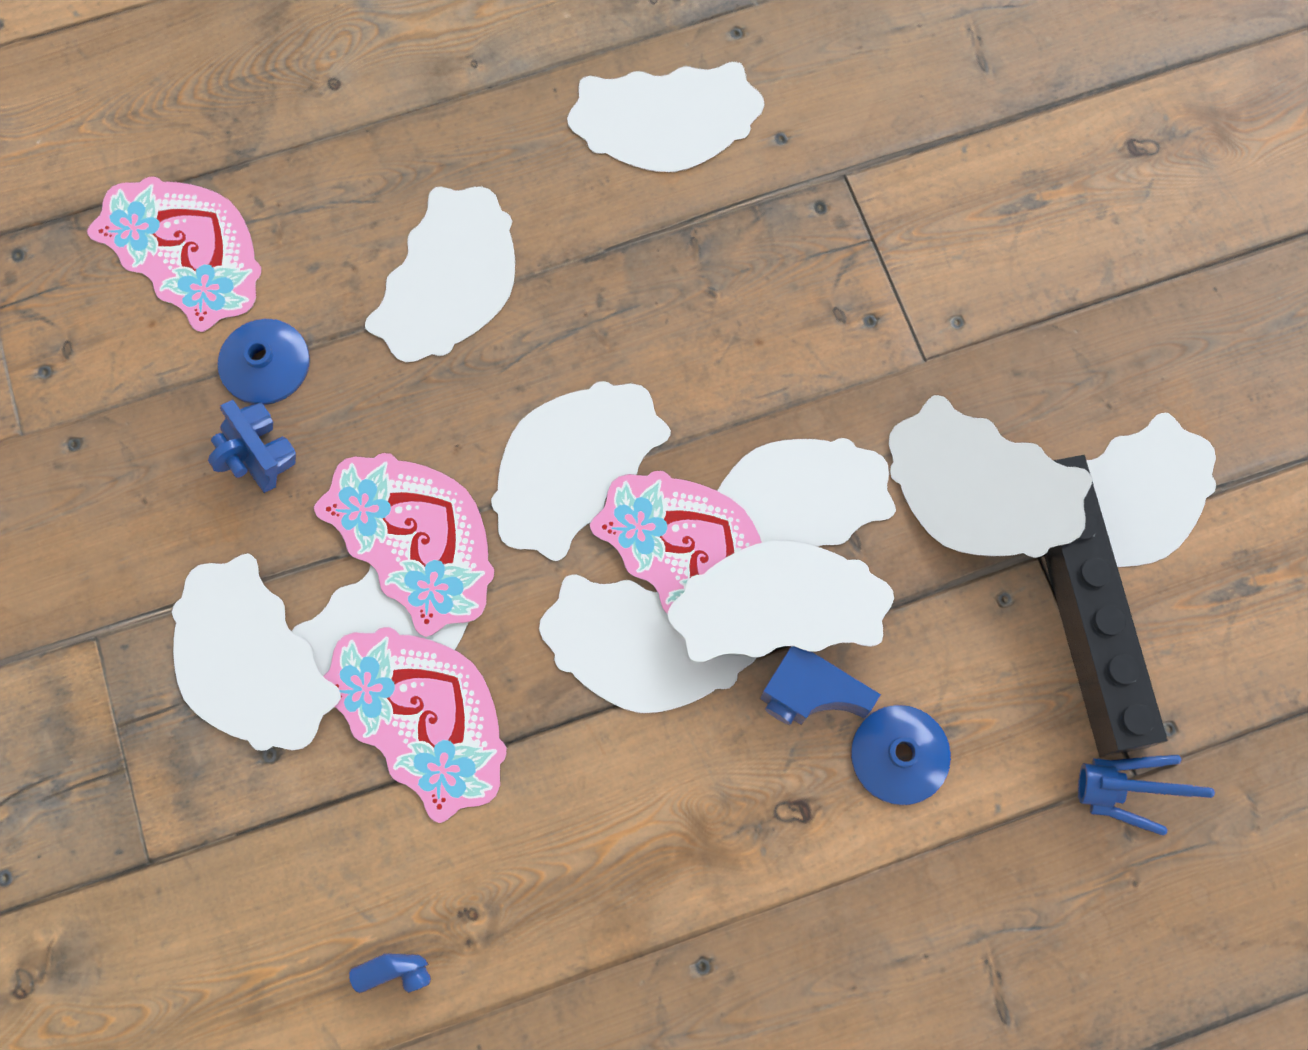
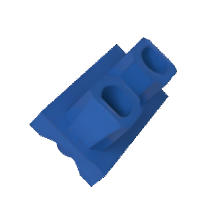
[208,400,296,493]

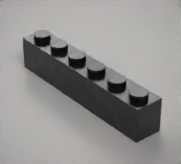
[1044,454,1168,758]

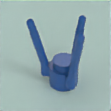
[1078,755,1215,835]

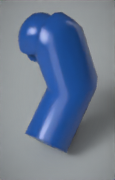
[349,953,431,993]

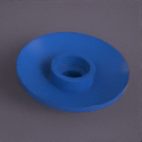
[218,319,310,405]
[851,705,951,805]

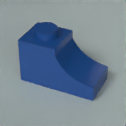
[760,646,881,725]

